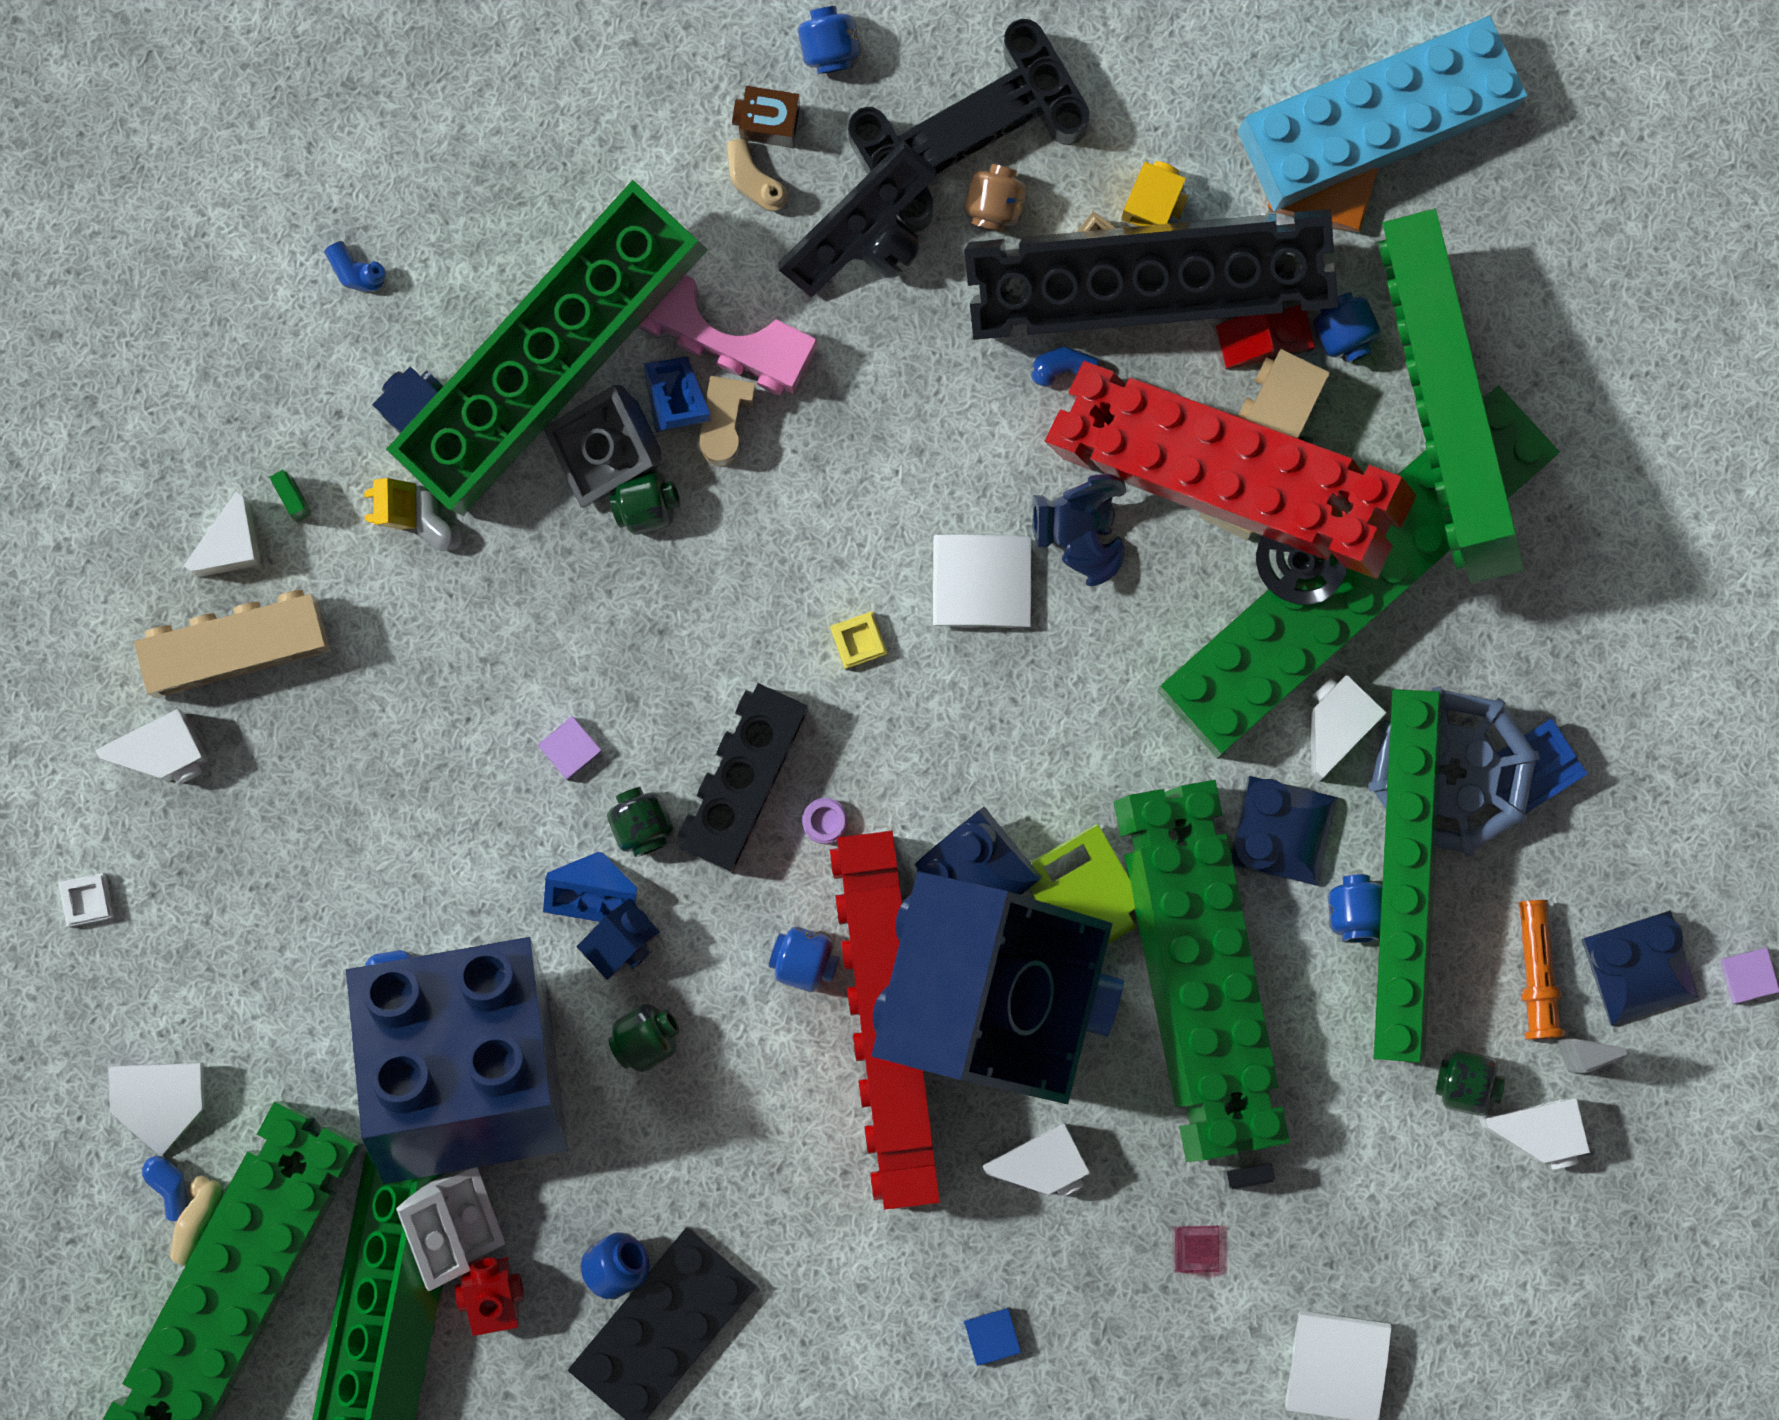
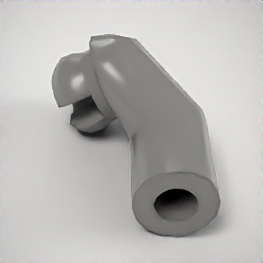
[416,491,463,551]

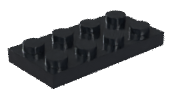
[567,1227,757,1420]

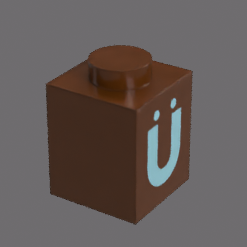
[732,86,800,148]

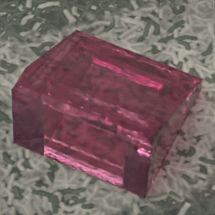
[1172,1225,1220,1273]

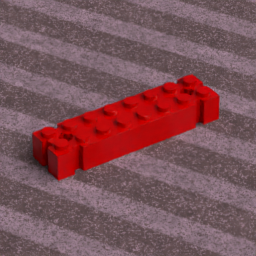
[1044,361,1417,579]
[829,830,940,1210]

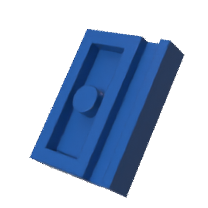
[1497,718,1588,814]

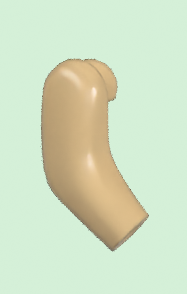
[727,139,788,211]
[170,1176,223,1266]

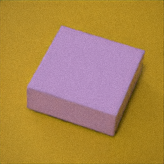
[538,716,602,781]
[1720,947,1779,1004]

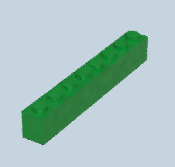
[1374,689,1444,1063]

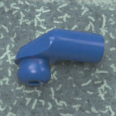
[324,241,386,292]

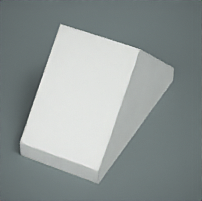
[183,492,261,577]

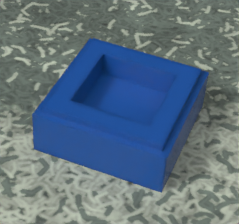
[964,1307,1021,1366]

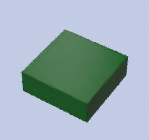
[269,469,312,523]

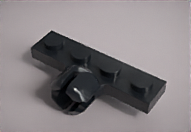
[778,141,937,298]

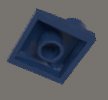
[1231,776,1337,886]
[914,806,1042,895]
[1581,910,1699,1026]

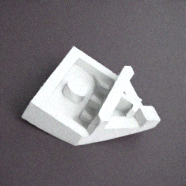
[108,1063,204,1157]

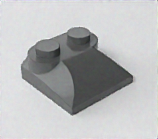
[543,385,661,508]

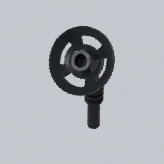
[1256,436,1347,604]

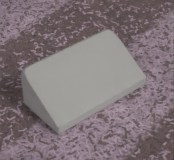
[1556,1038,1628,1073]

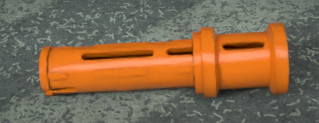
[1518,900,1566,1040]

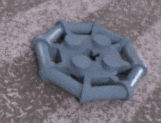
[1368,686,1540,857]

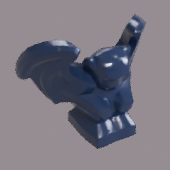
[1032,474,1126,586]

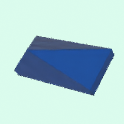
[644,356,710,433]
[543,852,637,922]

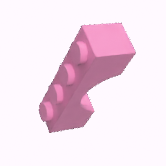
[638,275,818,396]

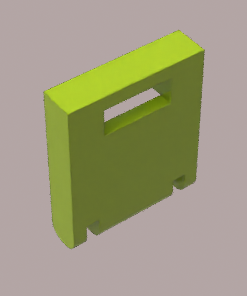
[1029,824,1136,944]

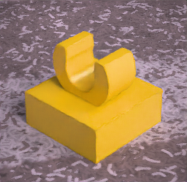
[364,478,416,530]

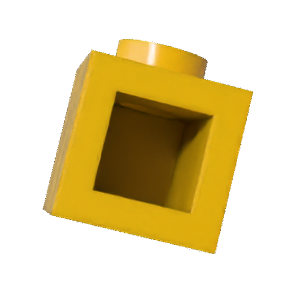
[1121,161,1189,227]

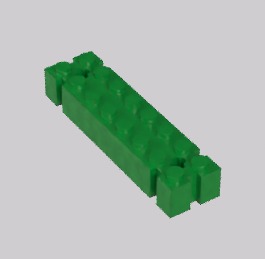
[1113,779,1290,1162]
[103,1101,363,1420]

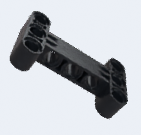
[848,19,1090,233]

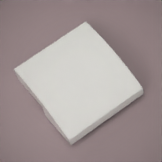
[933,535,1031,629]
[396,1167,505,1291]
[1285,1311,1391,1420]

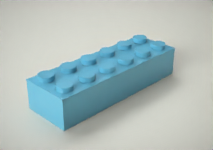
[1237,15,1527,212]

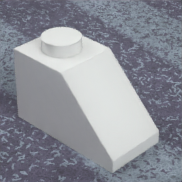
[1310,675,1386,781]
[96,709,210,784]
[1480,1098,1590,1170]
[981,1123,1090,1198]

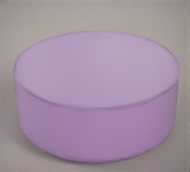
[802,798,848,844]

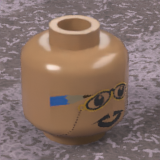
[964,164,1028,233]

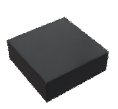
[1223,1163,1275,1189]

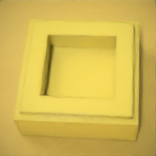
[830,611,888,670]

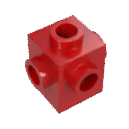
[455,1257,524,1336]

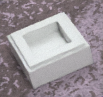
[58,873,114,927]

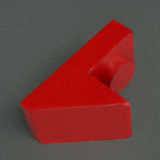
[1216,305,1315,370]

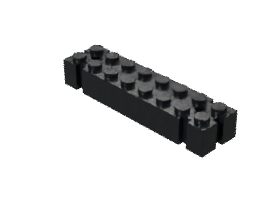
[964,209,1338,340]

